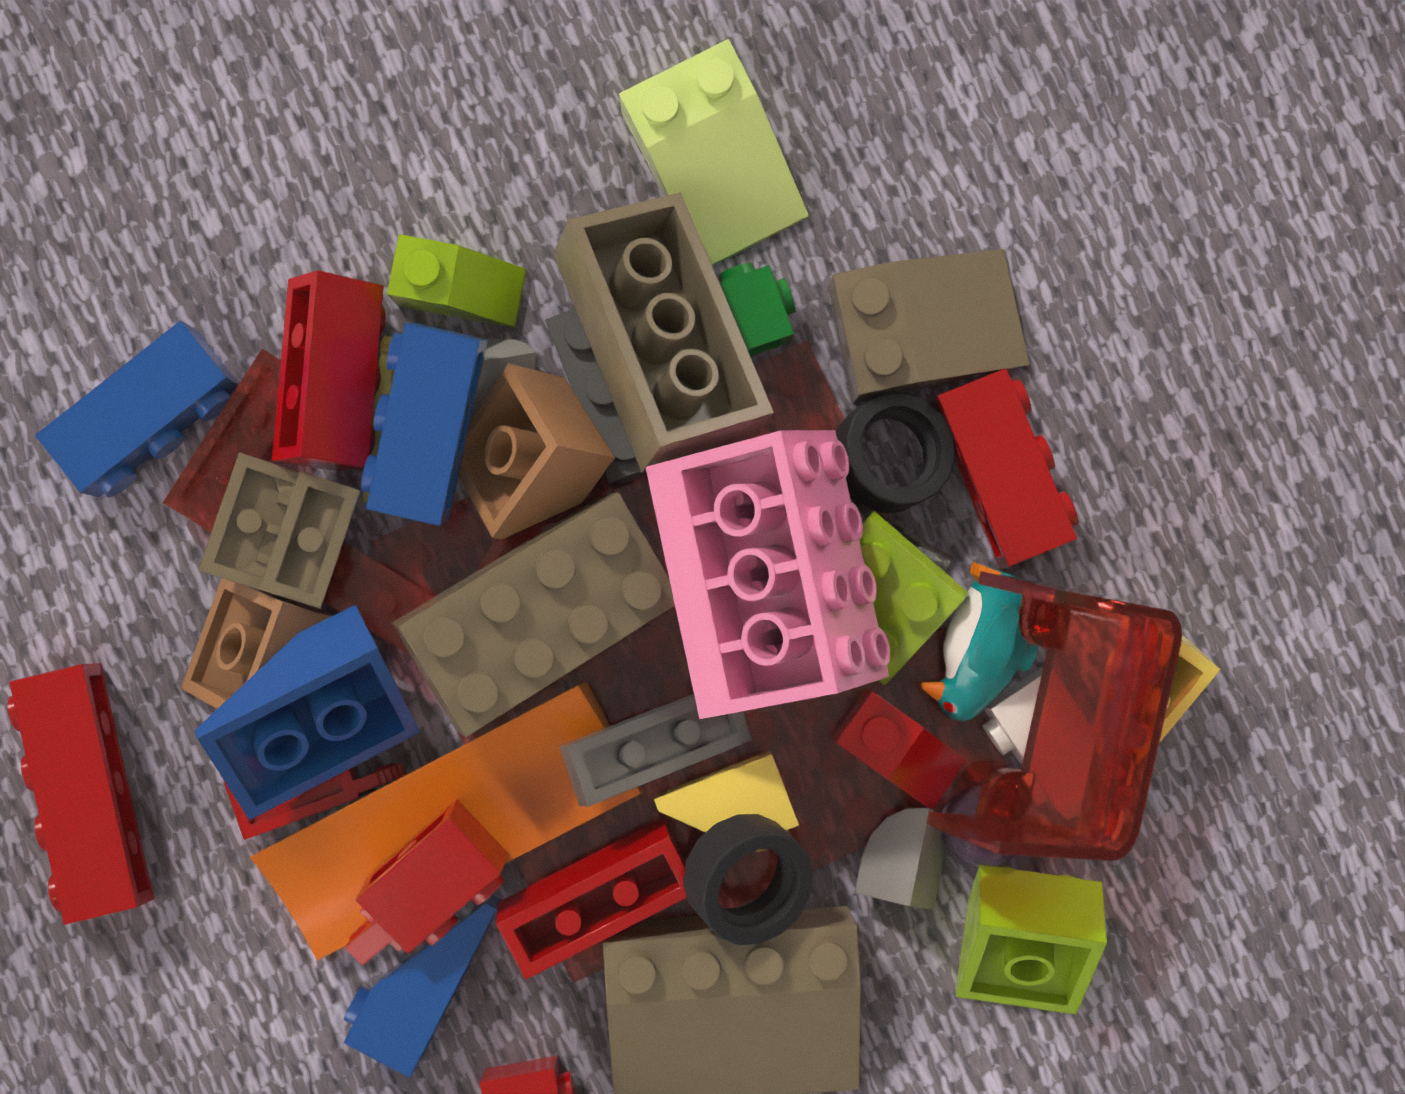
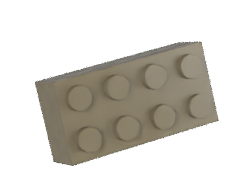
[553,192,774,473]
[391,492,675,737]

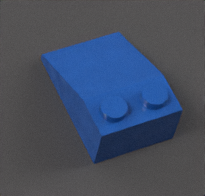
[194,605,421,820]

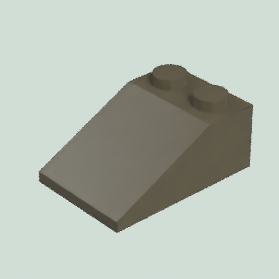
[828,249,1030,403]

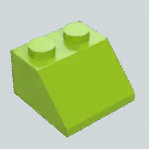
[956,864,1107,1015]

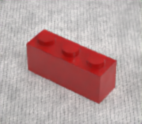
[272,270,386,471]
[931,368,1079,569]
[496,818,687,980]

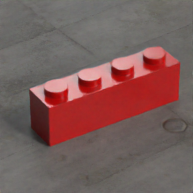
[7,663,154,925]

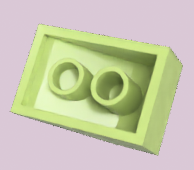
[619,39,809,266]

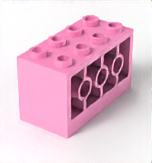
[646,430,890,719]

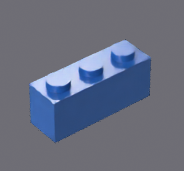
[35,320,241,497]
[361,323,488,526]

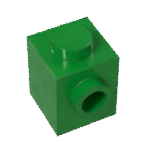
[719,262,796,357]

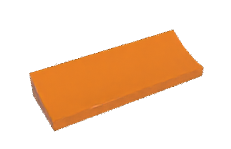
[250,681,644,961]

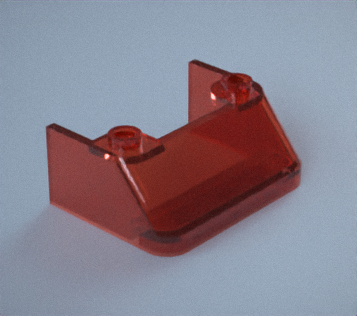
[926,571,1182,861]

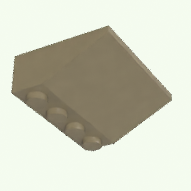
[603,906,860,1094]

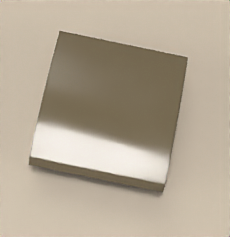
[198,452,360,609]

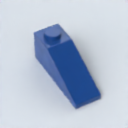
[343,895,501,1078]

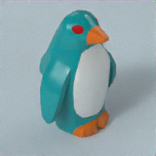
[921,561,1051,722]

